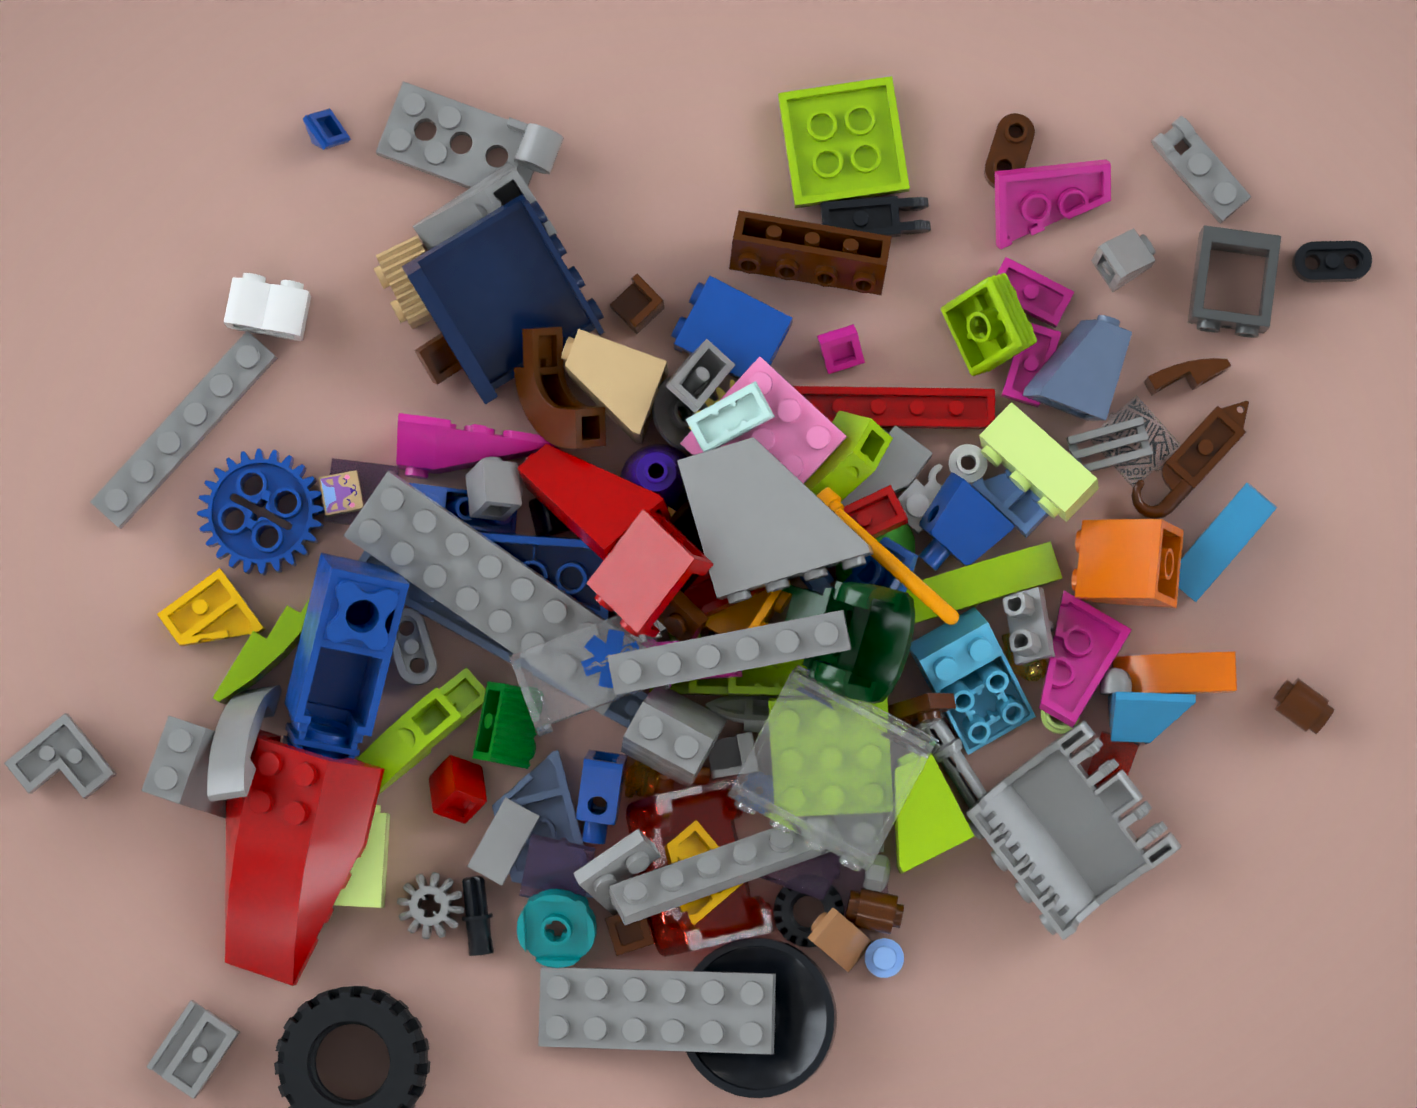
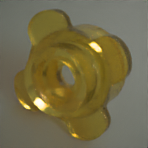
[624,761,659,799]

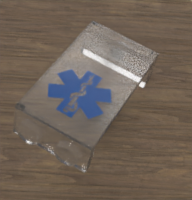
[509,615,672,737]

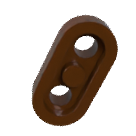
[984,113,1035,188]

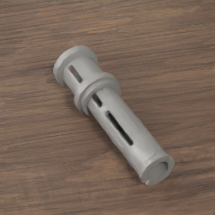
[912,712,987,808]

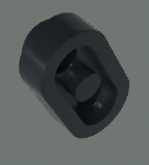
[1292,241,1372,283]

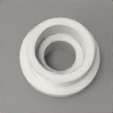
[948,444,987,483]

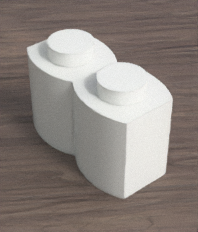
[224,273,311,341]

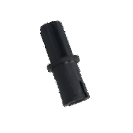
[462,876,494,956]

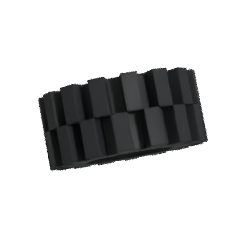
[773,876,844,948]

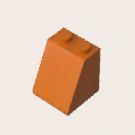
[1071,519,1184,608]

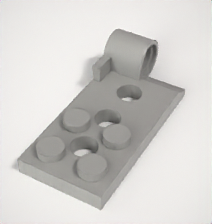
[376,81,564,189]

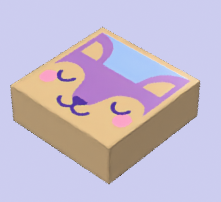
[318,470,364,517]

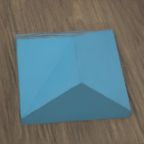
[1108,692,1196,744]

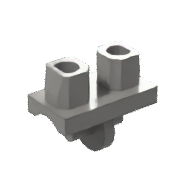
[1003,587,1055,666]

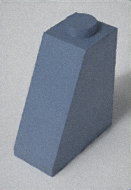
[1022,315,1132,421]

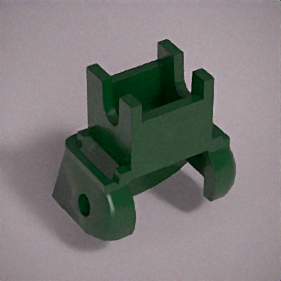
[782,581,915,704]

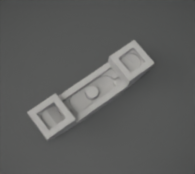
[207,685,282,802]

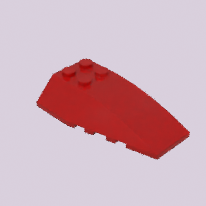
[225,729,385,986]

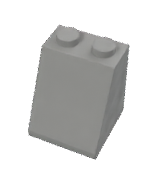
[621,686,727,789]
[141,716,226,818]

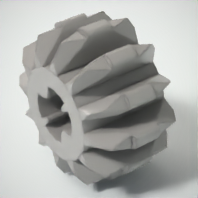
[397,872,465,939]

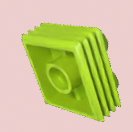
[941,273,1037,376]

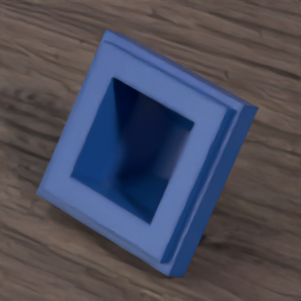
[303,108,351,150]

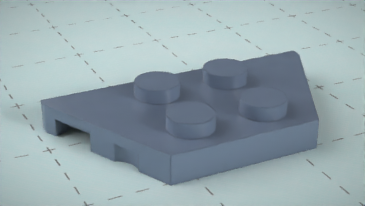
[492,750,593,898]

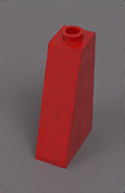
[517,443,671,561]

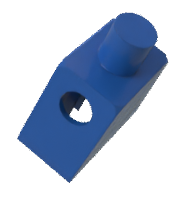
[919,472,1015,571]
[576,749,628,844]

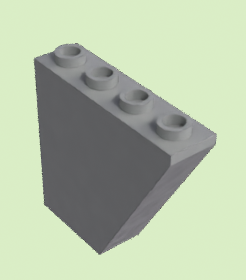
[677,437,874,604]

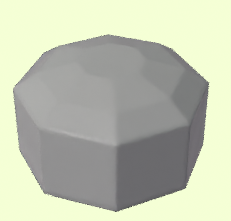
[863,853,891,892]

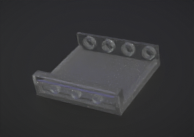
[727,665,939,871]

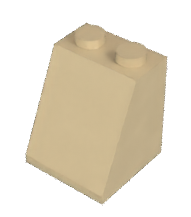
[561,329,669,445]

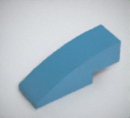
[1178,482,1277,602]

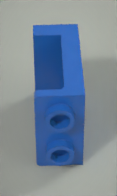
[671,276,792,379]

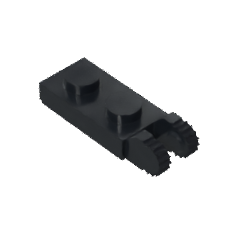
[820,196,931,237]

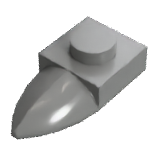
[706,696,785,733]

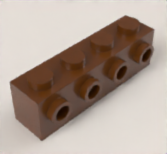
[729,210,892,296]

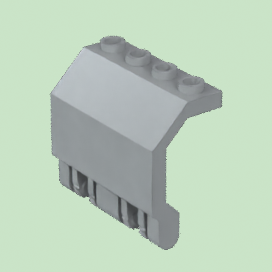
[966,720,1181,940]

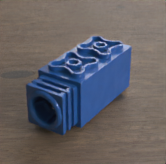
[282,553,409,760]

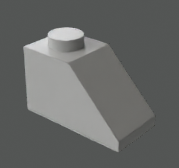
[1091,228,1156,292]
[666,339,735,413]

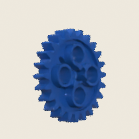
[197,448,325,575]

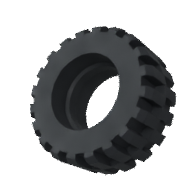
[274,986,430,1108]

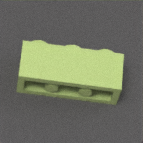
[979,402,1099,522]

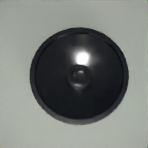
[686,938,837,1098]

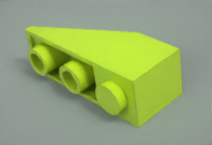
[804,410,893,502]

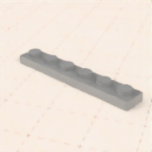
[90,331,277,529]
[607,610,851,695]
[609,815,843,925]

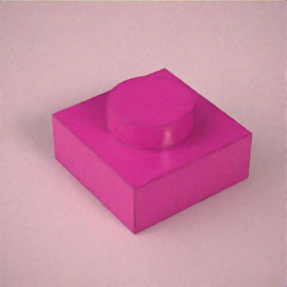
[817,324,865,374]

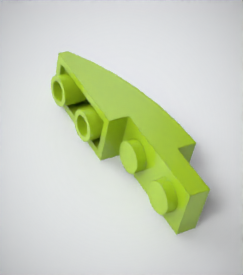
[356,667,486,794]

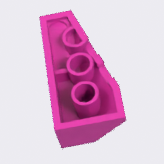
[396,413,559,479]

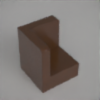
[610,274,665,334]

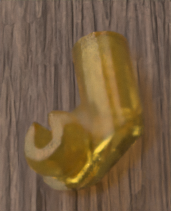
[1001,633,1048,681]

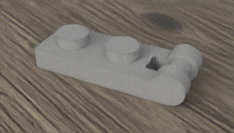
[1151,116,1251,224]

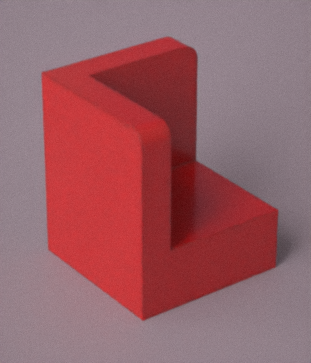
[429,754,487,824]

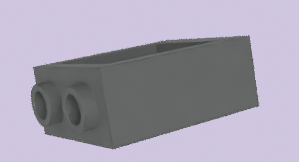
[1188,225,1281,338]

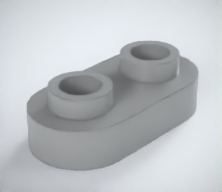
[393,608,438,685]

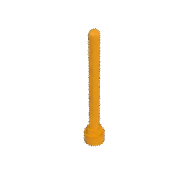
[817,487,959,625]

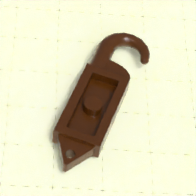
[1131,401,1249,519]

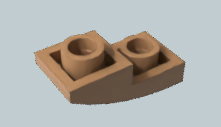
[808,908,873,973]

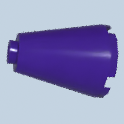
[620,444,688,511]

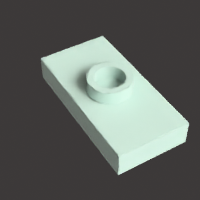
[686,381,775,452]

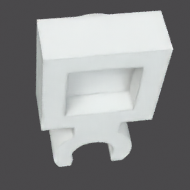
[898,464,943,534]

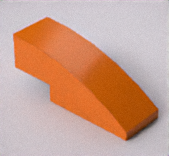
[1112,651,1237,694]

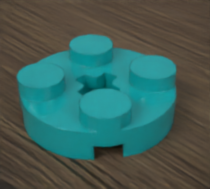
[517,889,597,968]

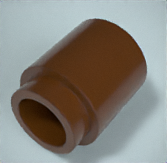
[1273,678,1335,734]
[845,888,904,934]

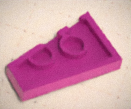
[995,159,1111,250]
[1039,590,1132,728]

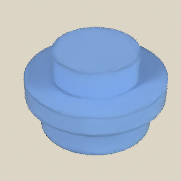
[865,938,904,978]

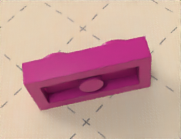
[996,257,1074,328]
[1001,323,1061,408]

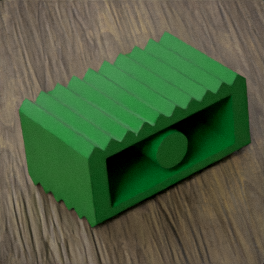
[472,681,544,769]

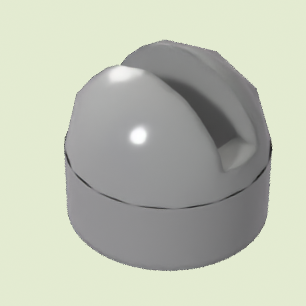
[1100,668,1132,696]

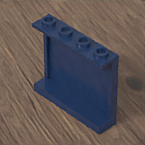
[402,194,605,404]

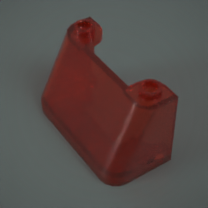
[626,777,774,957]

